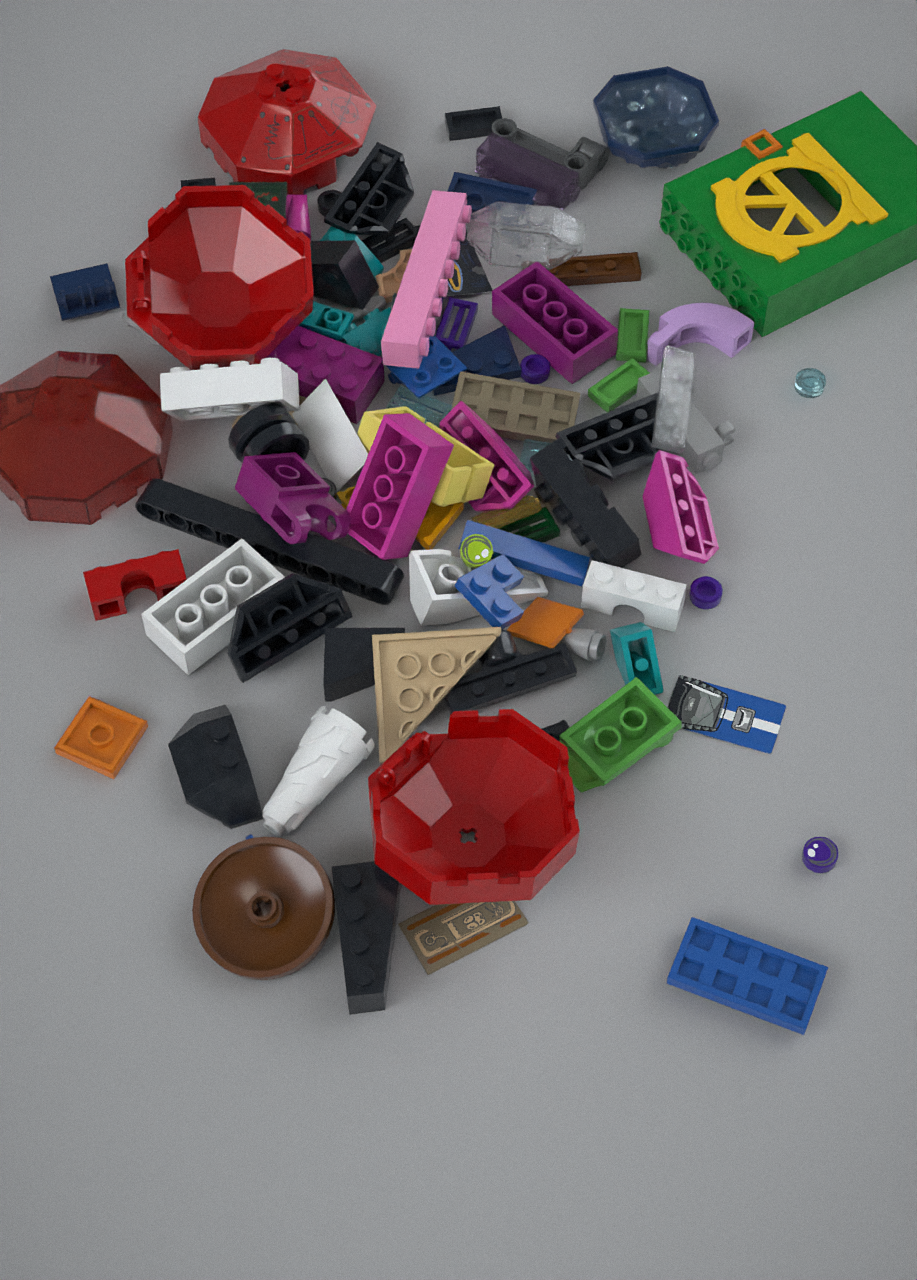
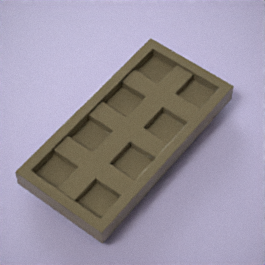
[451,371,581,445]

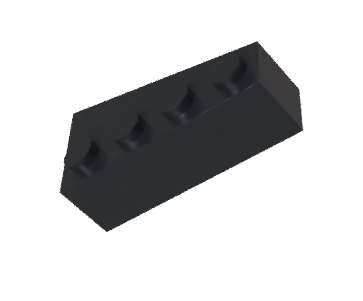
[530,437,642,568]
[332,861,402,1015]

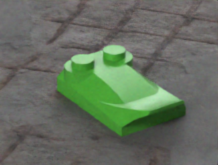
[560,677,682,793]

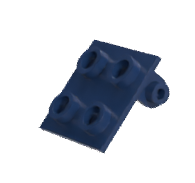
[50,263,120,321]

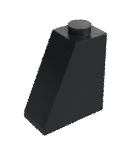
[323,627,405,702]

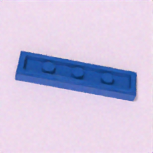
[458,520,590,587]

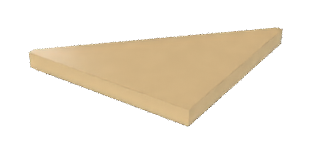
[372,627,501,764]

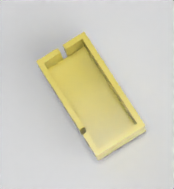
[357,406,494,507]

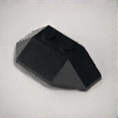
[324,142,414,235]
[555,393,674,481]
[227,573,353,683]
[168,705,264,829]

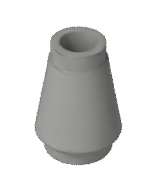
[557,628,606,661]

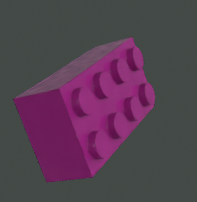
[492,261,618,384]
[260,326,385,424]

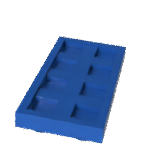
[667,917,828,1035]

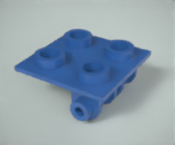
[385,336,467,399]

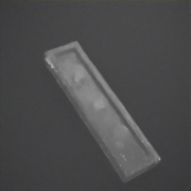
[652,345,696,455]

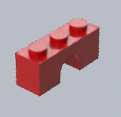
[83,549,187,621]

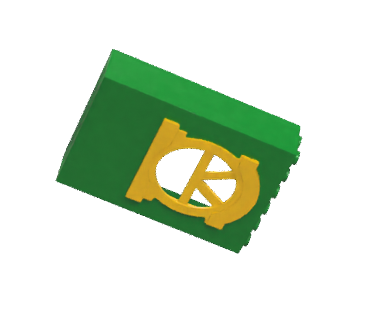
[659,91,917,337]

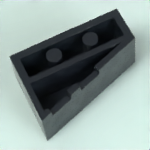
[310,240,379,310]

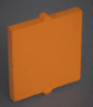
[507,597,584,648]

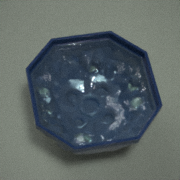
[593,66,719,169]

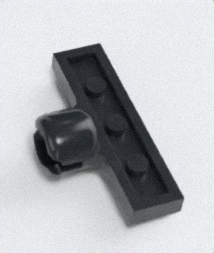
[444,629,577,714]

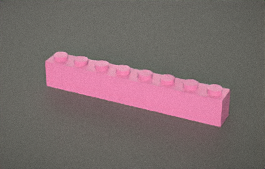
[381,190,472,369]

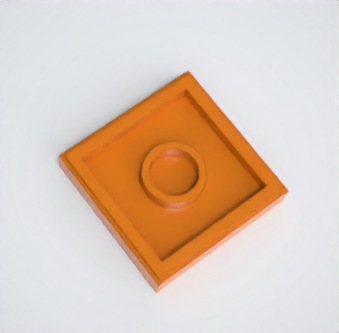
[54,696,148,779]

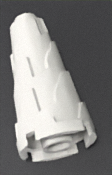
[262,706,375,836]

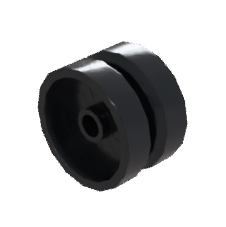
[228,403,310,463]

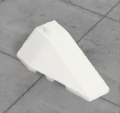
[409,549,548,626]

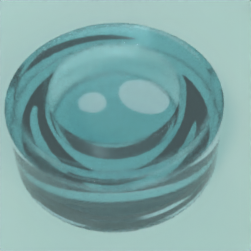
[794,368,826,398]

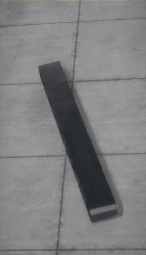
[135,478,404,605]

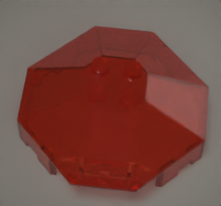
[0,351,173,525]

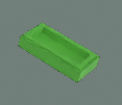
[616,308,650,363]
[588,358,650,412]

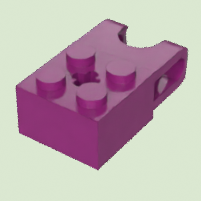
[234,452,350,544]

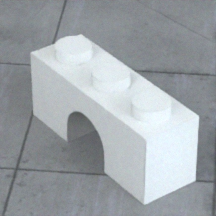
[581,560,687,632]

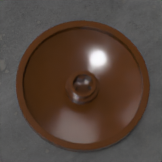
[192,837,335,980]

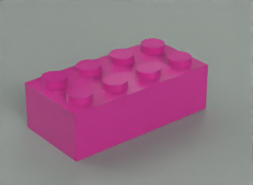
[346,413,454,560]

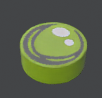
[460,534,493,568]

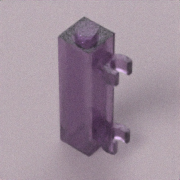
[475,133,580,215]

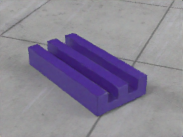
[435,297,478,351]

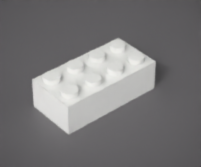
[160,358,300,421]
[141,539,285,675]

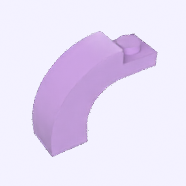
[647,303,754,366]

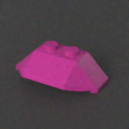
[439,401,535,512]
[642,450,719,564]

